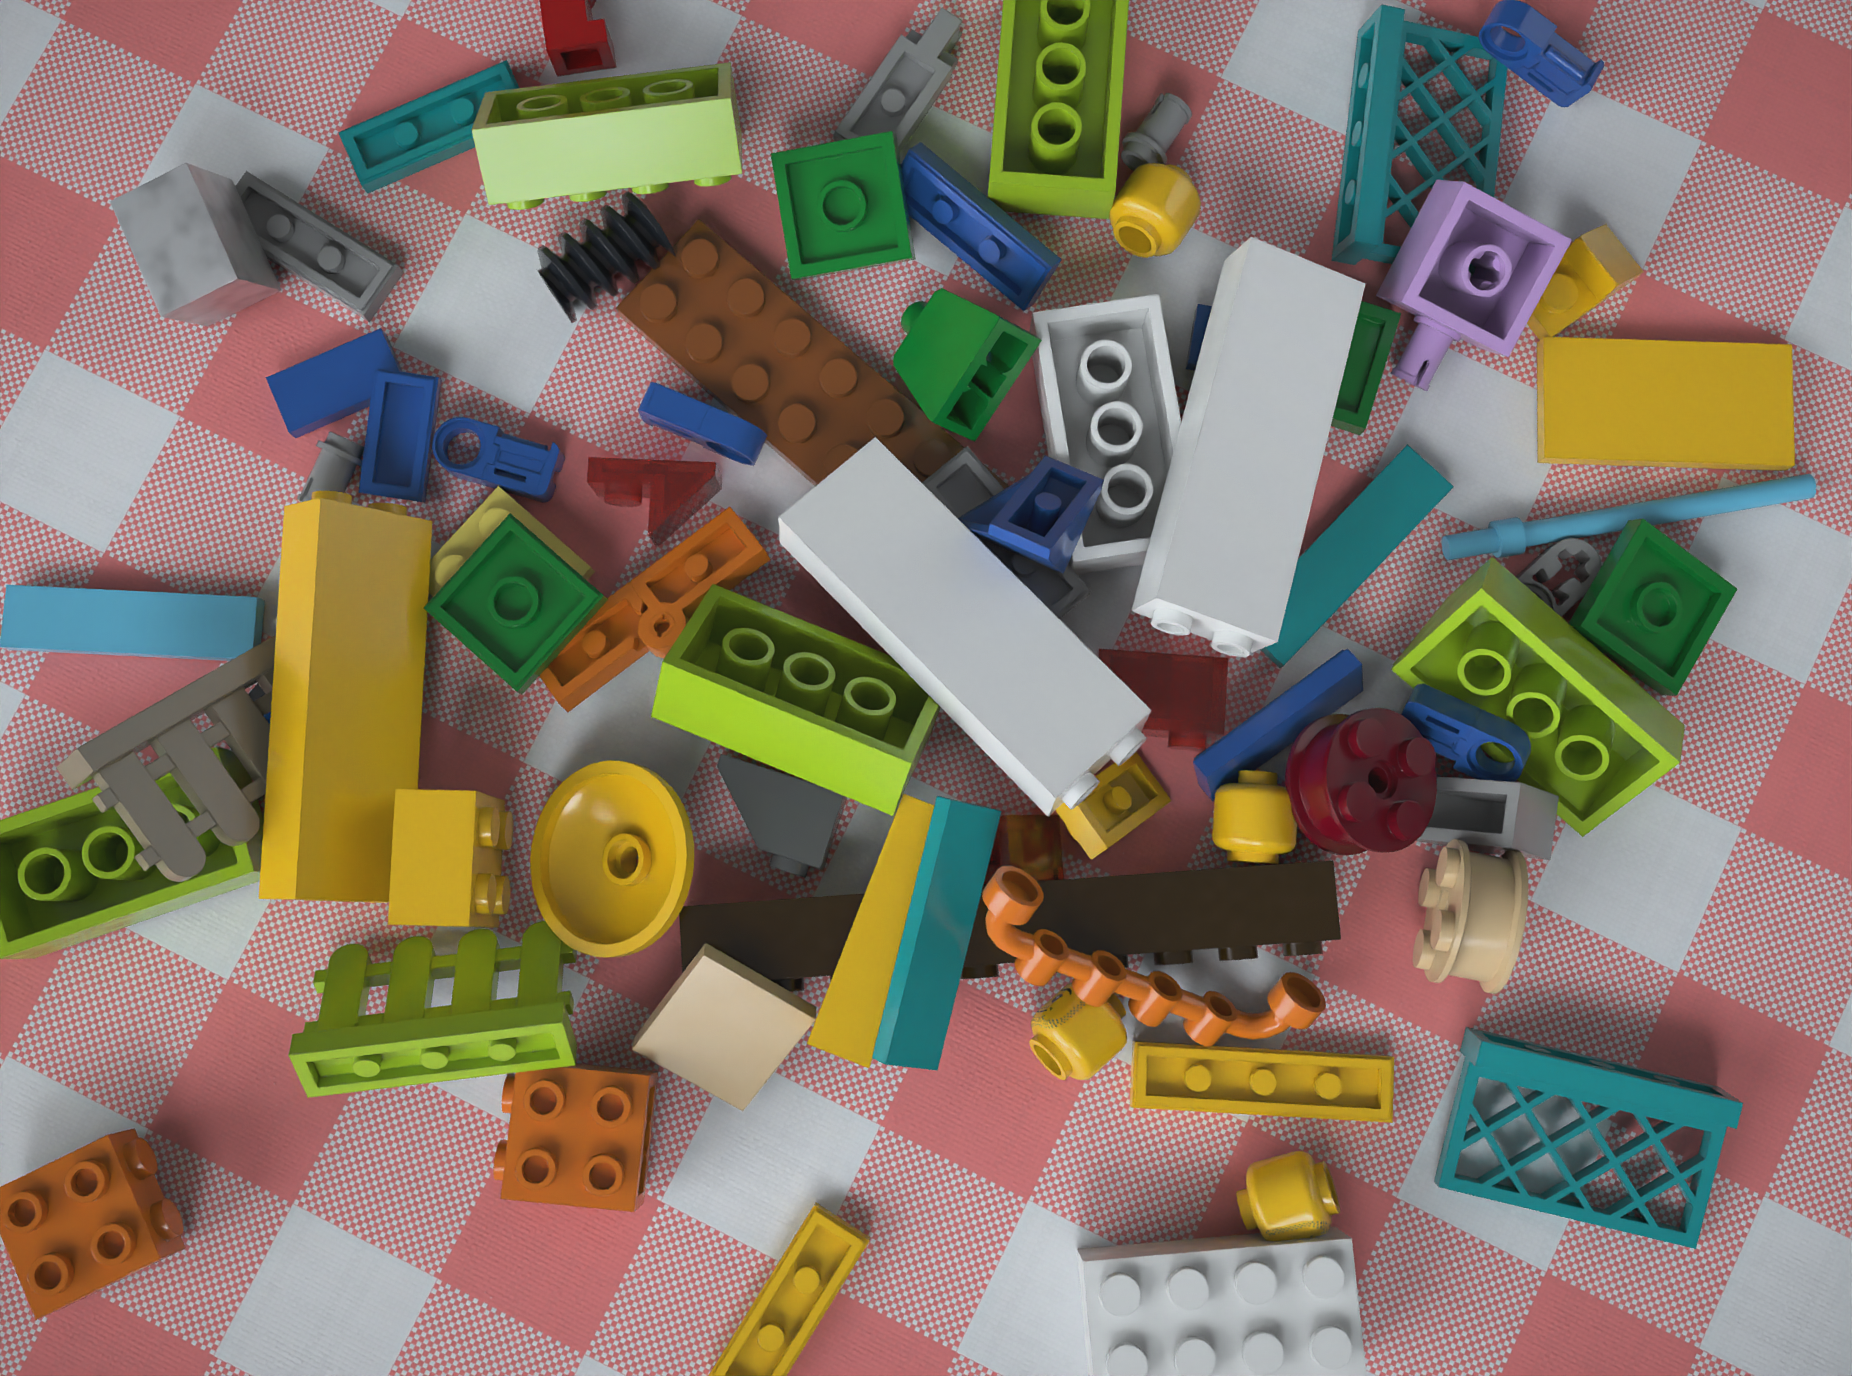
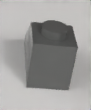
[717,754,847,878]

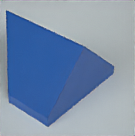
[958,455,1104,574]

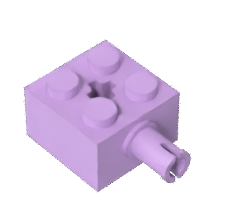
[1376,180,1572,391]

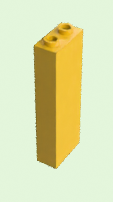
[259,491,433,903]

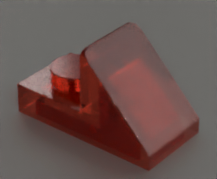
[587,457,722,546]

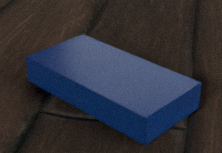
[266,328,403,438]
[358,367,442,503]

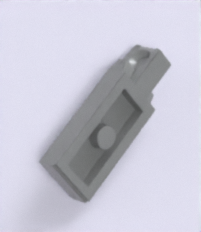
[833,8,962,154]

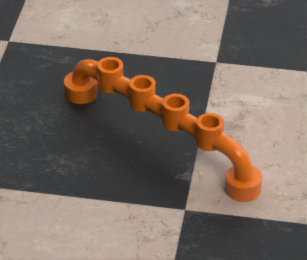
[982,866,1326,1047]

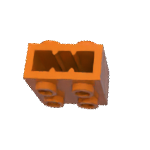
[493,1063,659,1212]
[0,1128,186,1320]

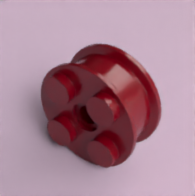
[1285,708,1437,855]

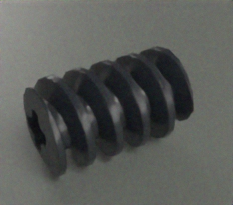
[537,192,676,323]

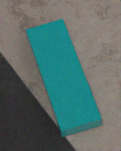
[338,60,520,194]

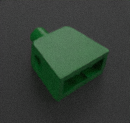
[893,288,1042,442]

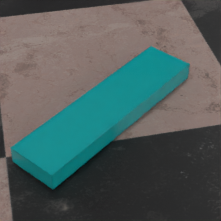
[1260,444,1454,668]
[872,796,1002,1070]

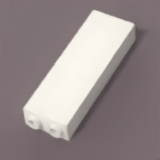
[1131,237,1365,657]
[778,437,1152,817]

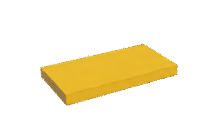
[1537,337,1795,471]

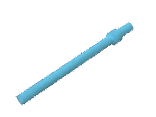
[1441,474,1816,561]

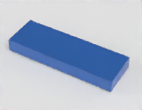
[901,142,1062,311]
[1193,648,1363,801]

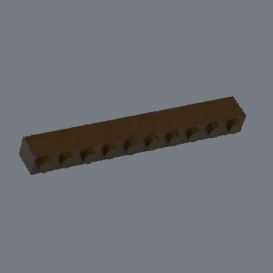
[679,860,1341,992]

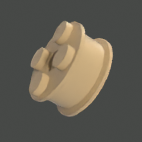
[1413,839,1528,994]

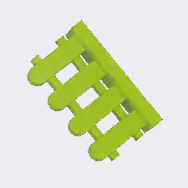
[288,921,577,1098]

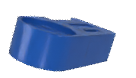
[1479,0,1605,107]
[638,382,767,466]
[432,417,565,503]
[1401,684,1531,782]

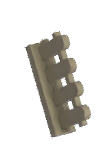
[56,635,276,882]

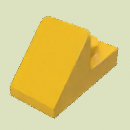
[1527,224,1644,340]
[1056,752,1172,860]

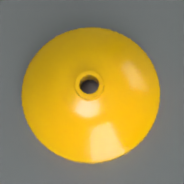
[530,760,695,958]

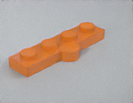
[539,506,771,712]

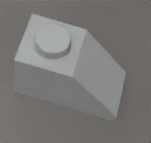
[1416,776,1559,860]

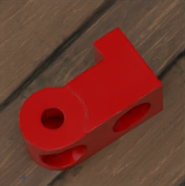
[539,0,617,77]

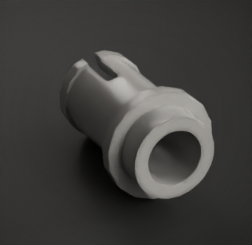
[1121,93,1192,171]
[297,432,364,502]

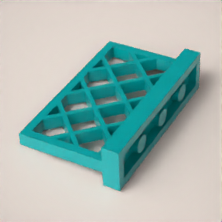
[1331,4,1508,277]
[1434,1027,1743,1249]

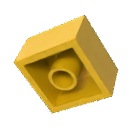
[388,789,514,928]

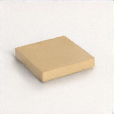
[632,943,816,1111]

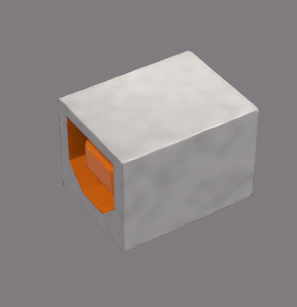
[110,163,281,327]

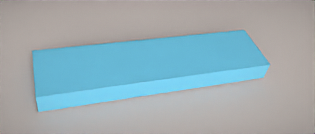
[0,585,265,661]

